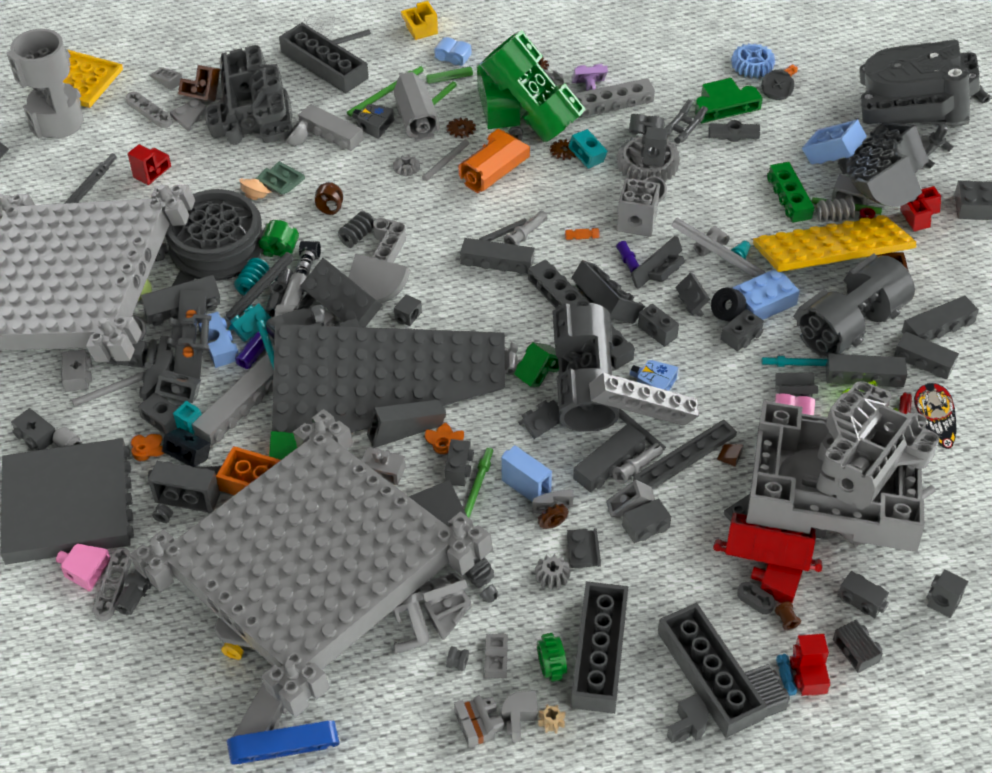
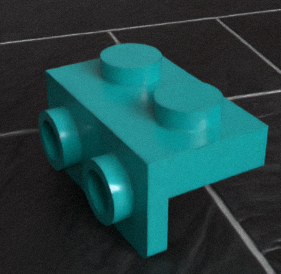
[228,303,271,342]

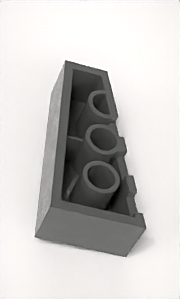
[571,260,645,324]

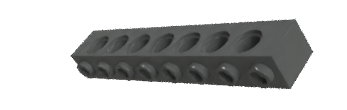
[528,259,635,370]

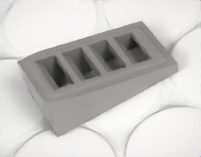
[150,67,182,90]

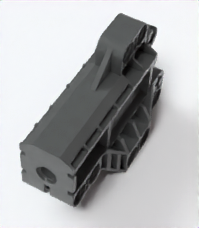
[205,45,293,145]

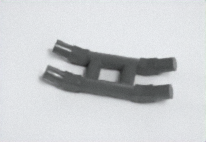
[664,99,708,144]

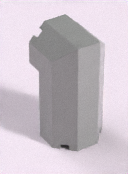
[394,72,440,141]

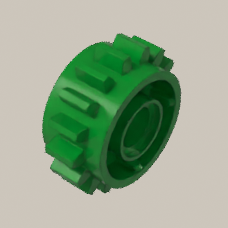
[537,633,567,682]

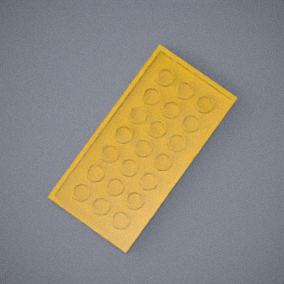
[753,215,916,272]

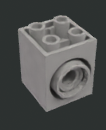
[617,178,660,237]

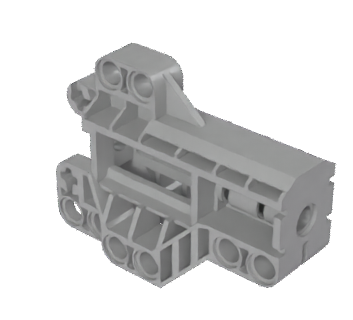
[817,381,940,510]

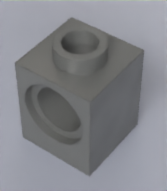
[394,294,422,326]

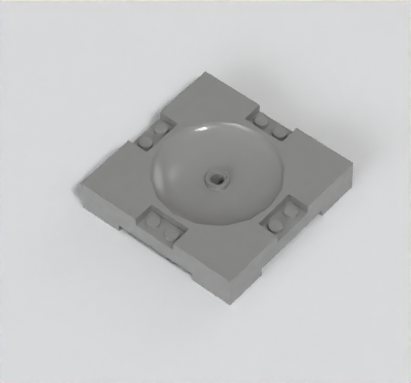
[746,401,924,552]

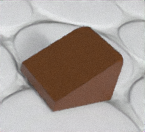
[717,444,744,467]

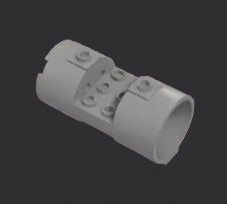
[7,29,84,139]

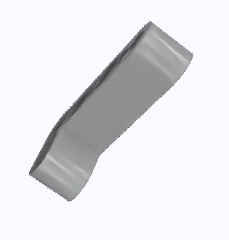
[372,218,406,263]

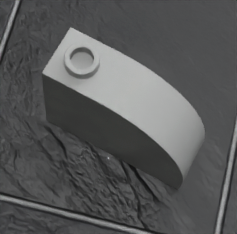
[349,254,411,303]

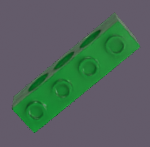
[767,162,815,223]

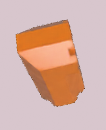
[459,128,530,193]

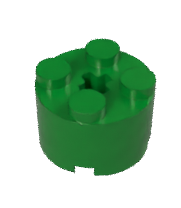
[258,220,299,258]

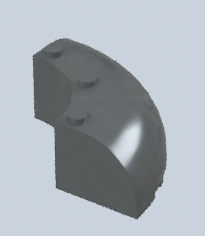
[846,122,929,207]

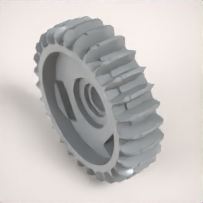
[617,135,680,182]

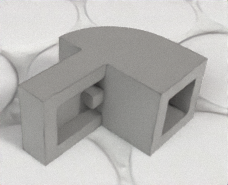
[502,691,538,742]

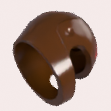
[315,182,343,215]

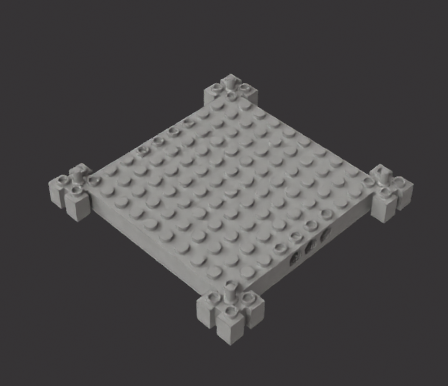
[0,185,195,362]
[129,409,493,718]

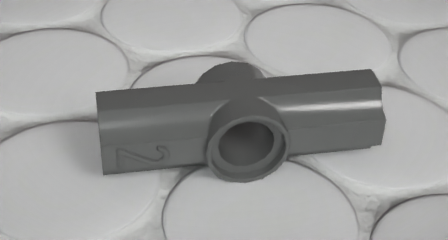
[708,120,760,142]
[265,268,294,317]
[114,569,152,616]

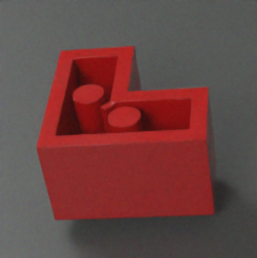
[127,144,171,186]
[900,186,941,232]
[790,633,831,696]

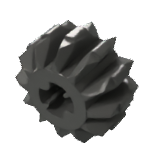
[465,557,494,587]

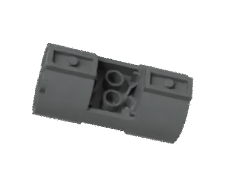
[793,253,915,357]
[552,303,619,432]

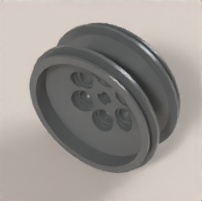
[165,189,263,281]

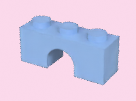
[198,312,239,368]

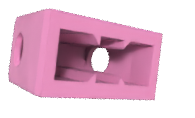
[56,544,110,591]

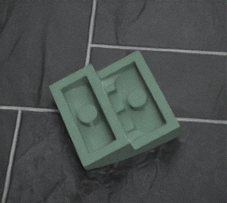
[255,161,305,195]

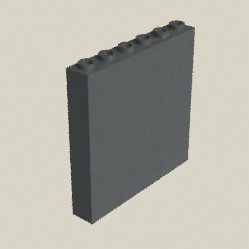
[0,438,134,565]

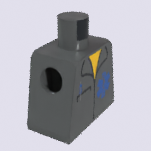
[352,104,394,139]

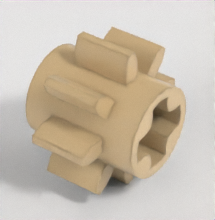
[538,704,565,734]

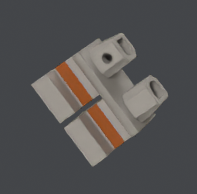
[454,695,504,748]

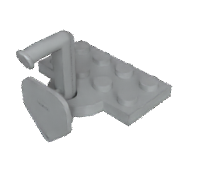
[393,572,468,655]

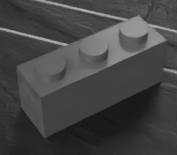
[894,331,959,379]

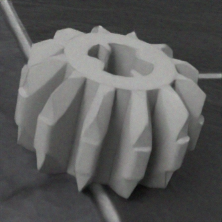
[535,554,570,591]

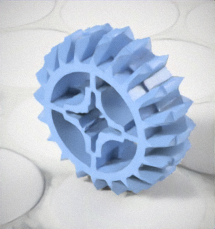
[731,43,775,79]

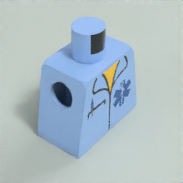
[630,360,679,391]

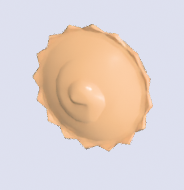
[239,178,271,200]

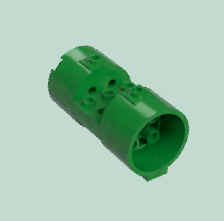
[480,30,586,142]

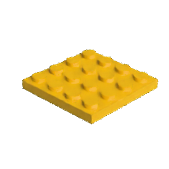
[63,50,123,108]

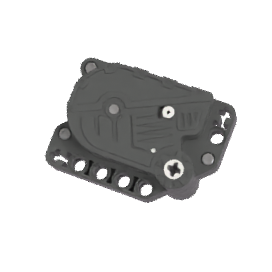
[859,40,980,124]

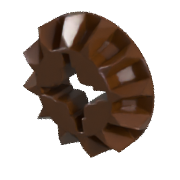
[538,504,569,529]

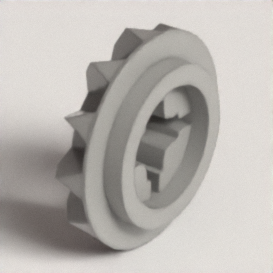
[393,155,420,176]

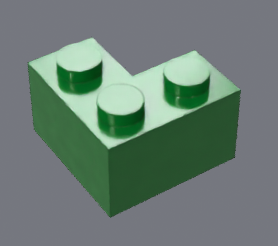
[514,342,559,387]

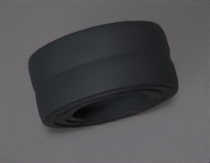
[711,287,746,322]

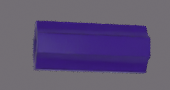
[235,332,265,369]

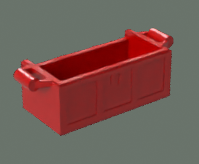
[713,512,823,572]

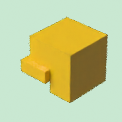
[401,0,438,40]

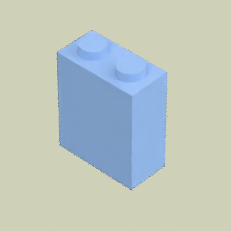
[501,445,552,502]

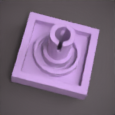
[572,64,608,91]

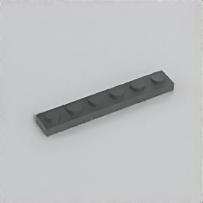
[633,419,737,489]

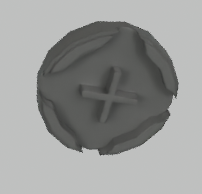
[762,69,794,100]

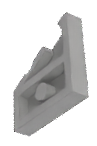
[423,589,471,640]

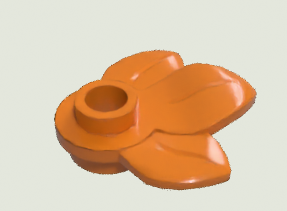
[425,423,464,454]
[131,434,165,461]

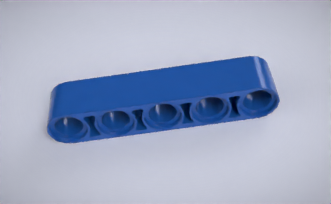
[226,721,340,765]

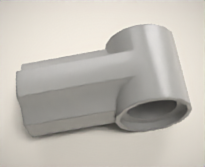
[693,226,730,256]

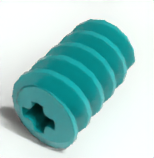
[234,258,269,296]

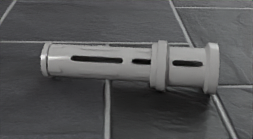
[504,210,548,245]
[612,443,663,484]

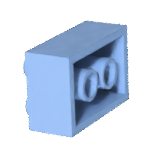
[802,120,867,164]
[733,269,800,320]

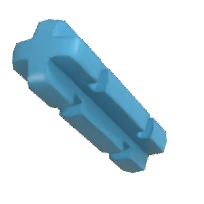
[776,654,797,696]

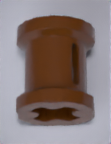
[775,602,801,630]

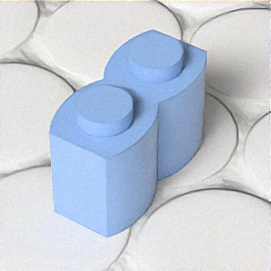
[434,37,472,66]

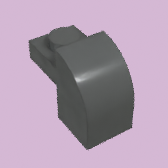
[667,693,708,743]

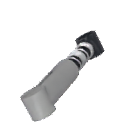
[275,241,321,316]

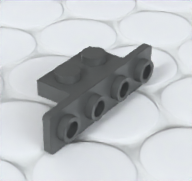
[631,236,685,289]

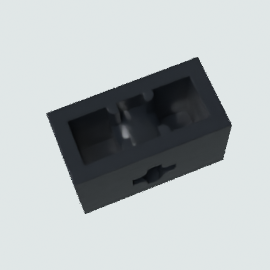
[162,427,211,467]

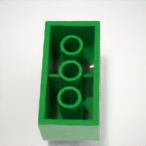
[477,64,520,130]

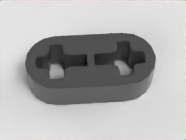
[737,582,775,614]

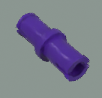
[616,241,640,273]

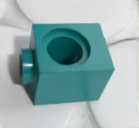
[173,401,202,434]

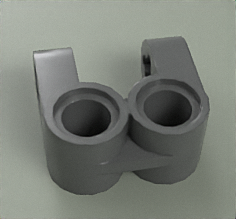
[628,114,665,134]

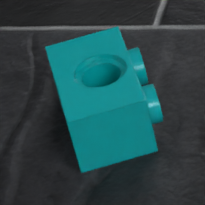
[568,129,608,169]

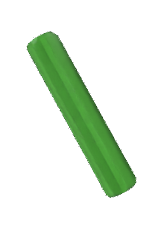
[426,66,473,84]

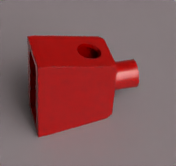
[751,563,803,604]

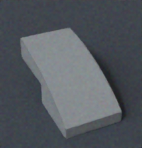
[532,490,574,514]
[485,634,508,678]

